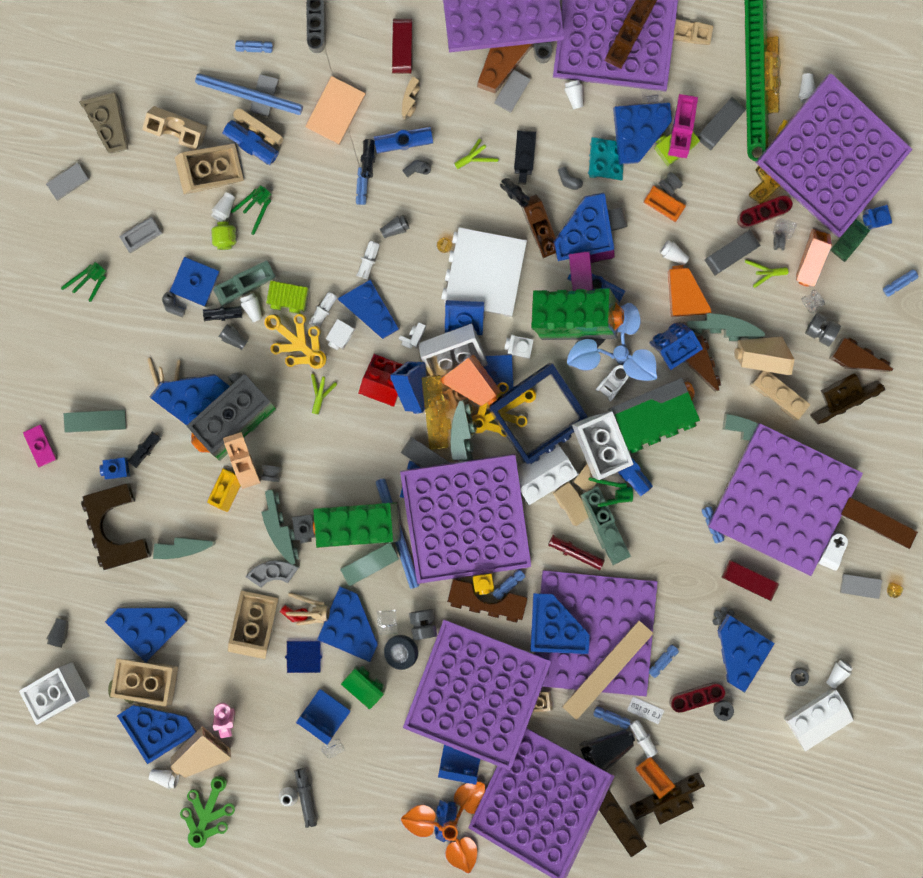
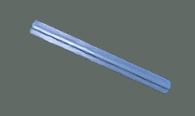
[195,73,303,115]
[376,479,420,589]

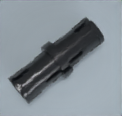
[360,139,376,179]
[500,178,530,207]
[203,306,242,322]
[127,431,161,468]

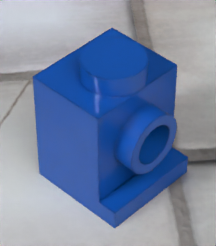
[99,457,130,480]

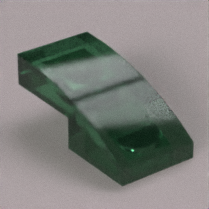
[830,219,870,262]

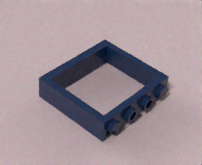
[486,363,588,464]

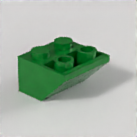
[341,666,386,710]

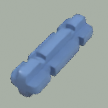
[235,40,273,53]
[356,167,368,205]
[883,269,919,297]
[702,506,725,543]
[492,569,525,600]
[649,645,679,678]
[593,706,630,729]

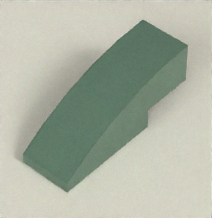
[213,261,276,306]
[63,410,126,433]
[722,414,758,441]
[153,537,215,559]
[340,542,399,586]

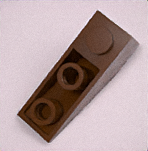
[521,194,556,258]
[684,335,721,392]
[829,337,894,372]

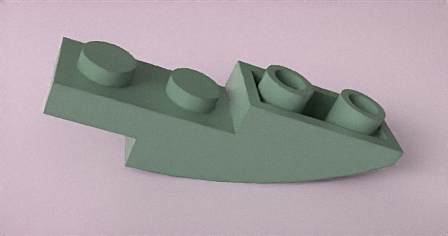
[686,313,765,341]
[451,398,477,462]
[581,487,631,565]
[261,490,299,564]

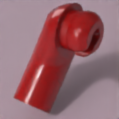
[280,604,308,623]

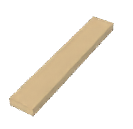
[562,620,654,720]

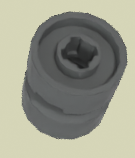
[805,312,841,347]
[409,609,437,640]

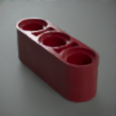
[392,18,412,74]
[737,196,793,229]
[721,560,779,601]
[669,682,725,713]

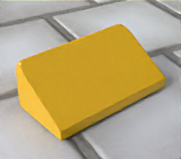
[207,468,241,512]

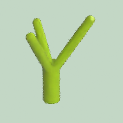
[454,139,499,169]
[745,259,788,288]
[311,374,337,415]

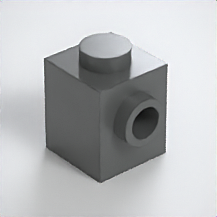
[292,514,315,543]

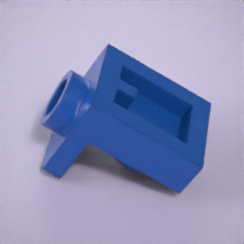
[863,205,892,230]

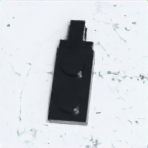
[514,130,536,185]

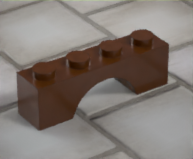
[447,579,528,623]

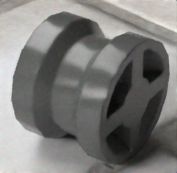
[659,172,683,196]
[261,465,282,482]
[713,700,734,721]

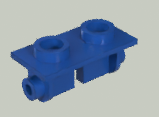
[434,800,457,842]

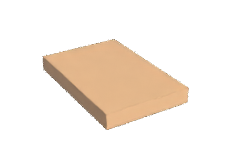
[305,76,366,145]

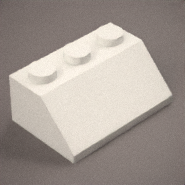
[418,324,488,384]
[572,411,634,480]
[517,444,578,505]
[784,688,854,751]

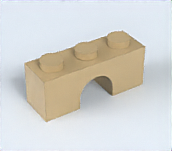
[142,106,207,150]
[750,370,810,421]

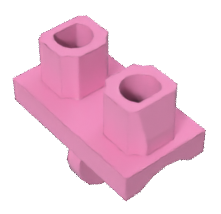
[213,703,235,738]

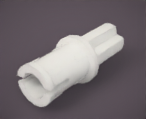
[356,241,379,280]
[308,292,337,328]
[630,720,658,758]

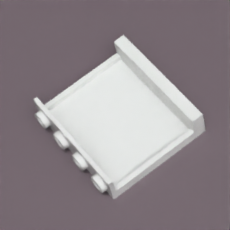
[441,228,527,318]

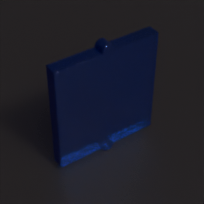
[285,641,322,673]

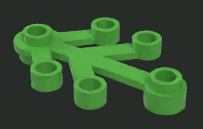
[180,775,235,848]

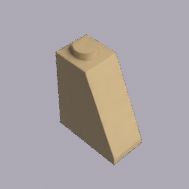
[734,337,795,375]
[171,726,231,778]

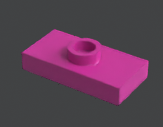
[23,425,57,468]

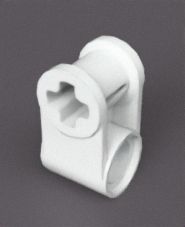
[595,365,629,401]
[818,532,848,571]

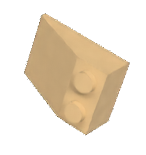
[174,143,244,195]
[228,591,278,659]
[110,658,178,706]

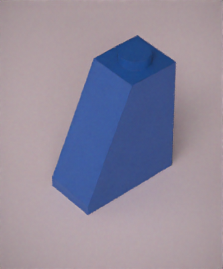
[390,361,431,414]

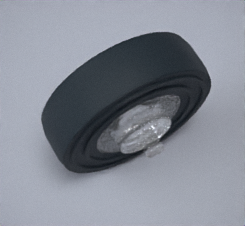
[384,635,419,670]

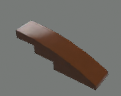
[604,0,657,69]
[841,497,918,549]

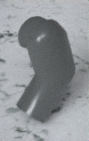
[402,160,431,178]
[558,167,583,190]
[162,292,186,317]

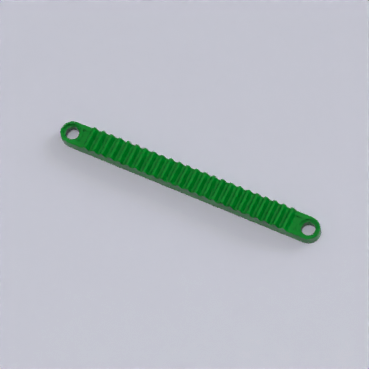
[745,0,769,162]

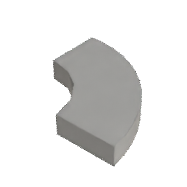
[246,560,299,588]

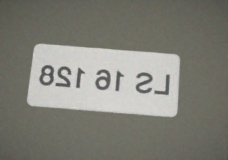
[627,697,664,724]

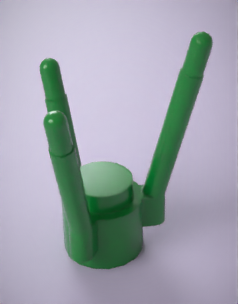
[231,185,272,235]
[61,262,107,302]
[588,477,633,507]

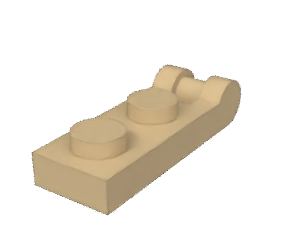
[233,109,283,146]

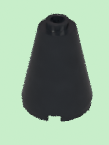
[579,729,635,771]

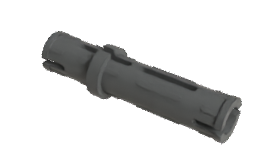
[294,768,317,828]

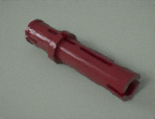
[548,535,605,571]

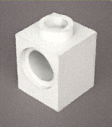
[326,319,355,351]

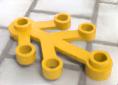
[264,314,327,369]
[472,382,536,437]

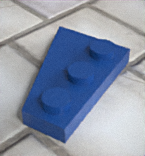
[338,280,399,339]

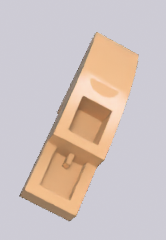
[223,432,261,489]

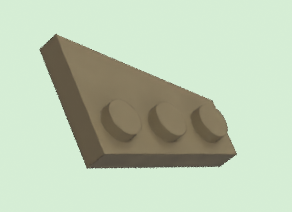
[79,93,128,154]

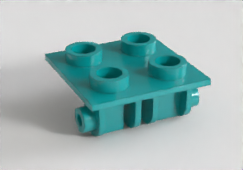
[588,137,624,181]

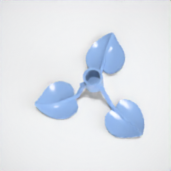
[567,303,657,381]

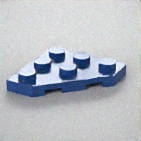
[613,103,672,165]
[554,192,614,261]
[149,374,230,425]
[317,586,378,662]
[530,593,590,654]
[105,608,187,662]
[717,614,775,693]
[117,704,197,765]

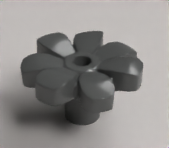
[712,607,737,629]

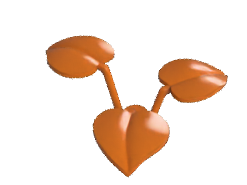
[401,781,485,873]

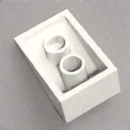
[19,662,90,725]

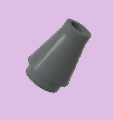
[380,215,410,238]
[218,324,248,350]
[46,618,67,648]

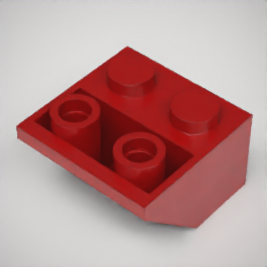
[358,354,403,407]

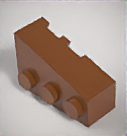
[477,44,533,94]

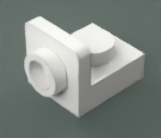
[399,323,426,349]
[504,334,533,359]

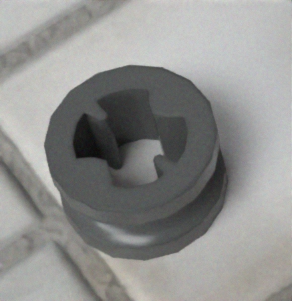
[773,233,786,250]
[790,668,809,687]

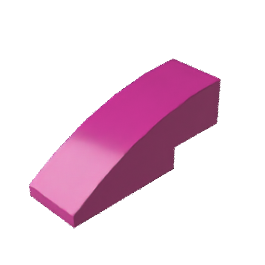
[668,94,698,159]

